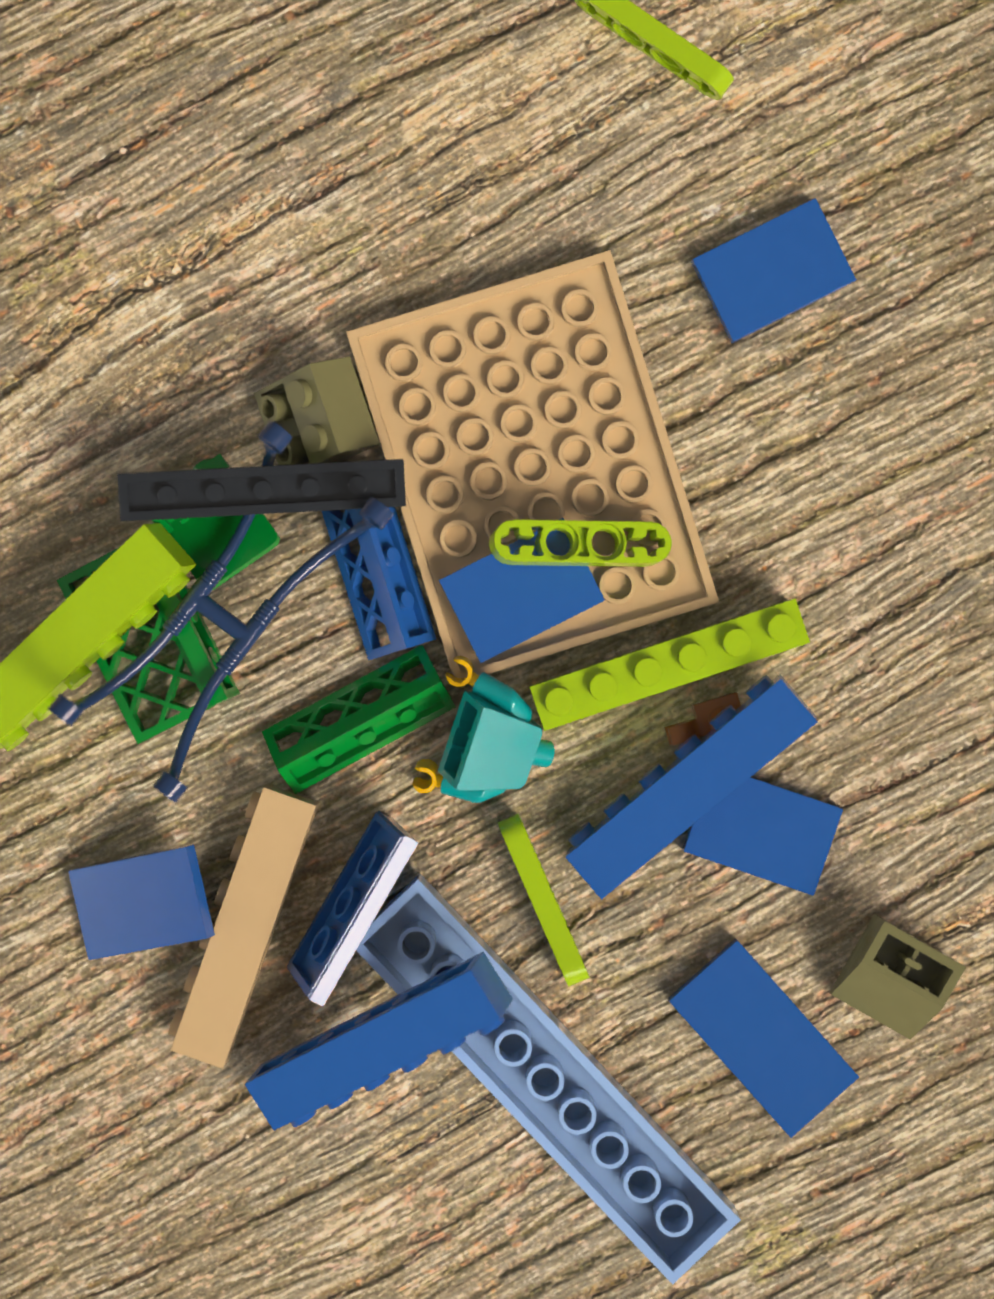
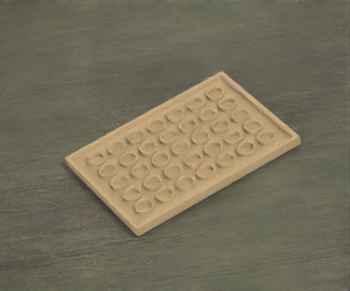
[346,250,719,678]

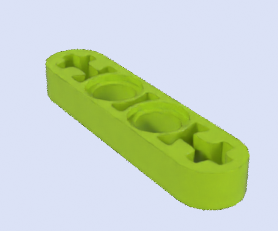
[574,0,734,100]
[489,520,672,567]
[497,813,590,987]

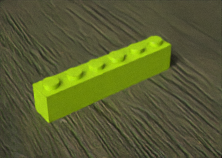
[0,523,197,752]
[529,598,810,731]

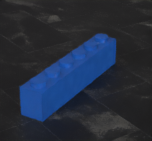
[566,674,818,900]
[244,951,513,1130]

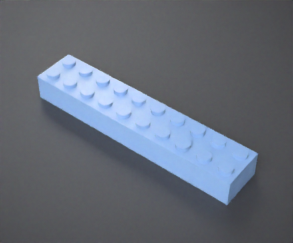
[356,874,741,1285]

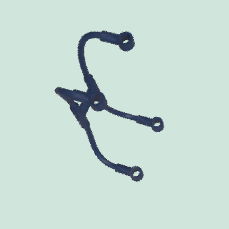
[48,420,393,803]

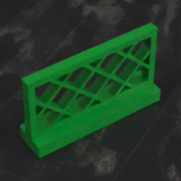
[56,547,240,744]

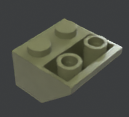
[254,356,380,465]
[829,914,966,1040]

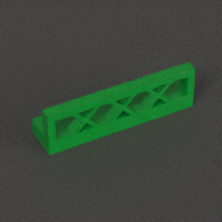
[261,645,456,794]

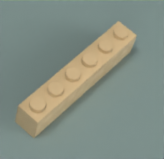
[168,784,320,1069]

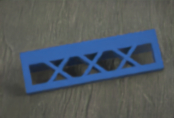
[322,507,436,661]

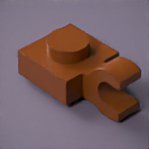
[664,692,741,746]

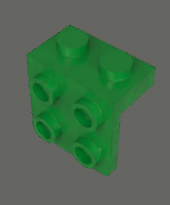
[152,453,280,590]

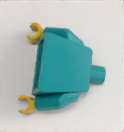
[412,656,555,803]

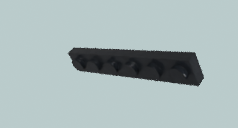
[117,458,406,522]

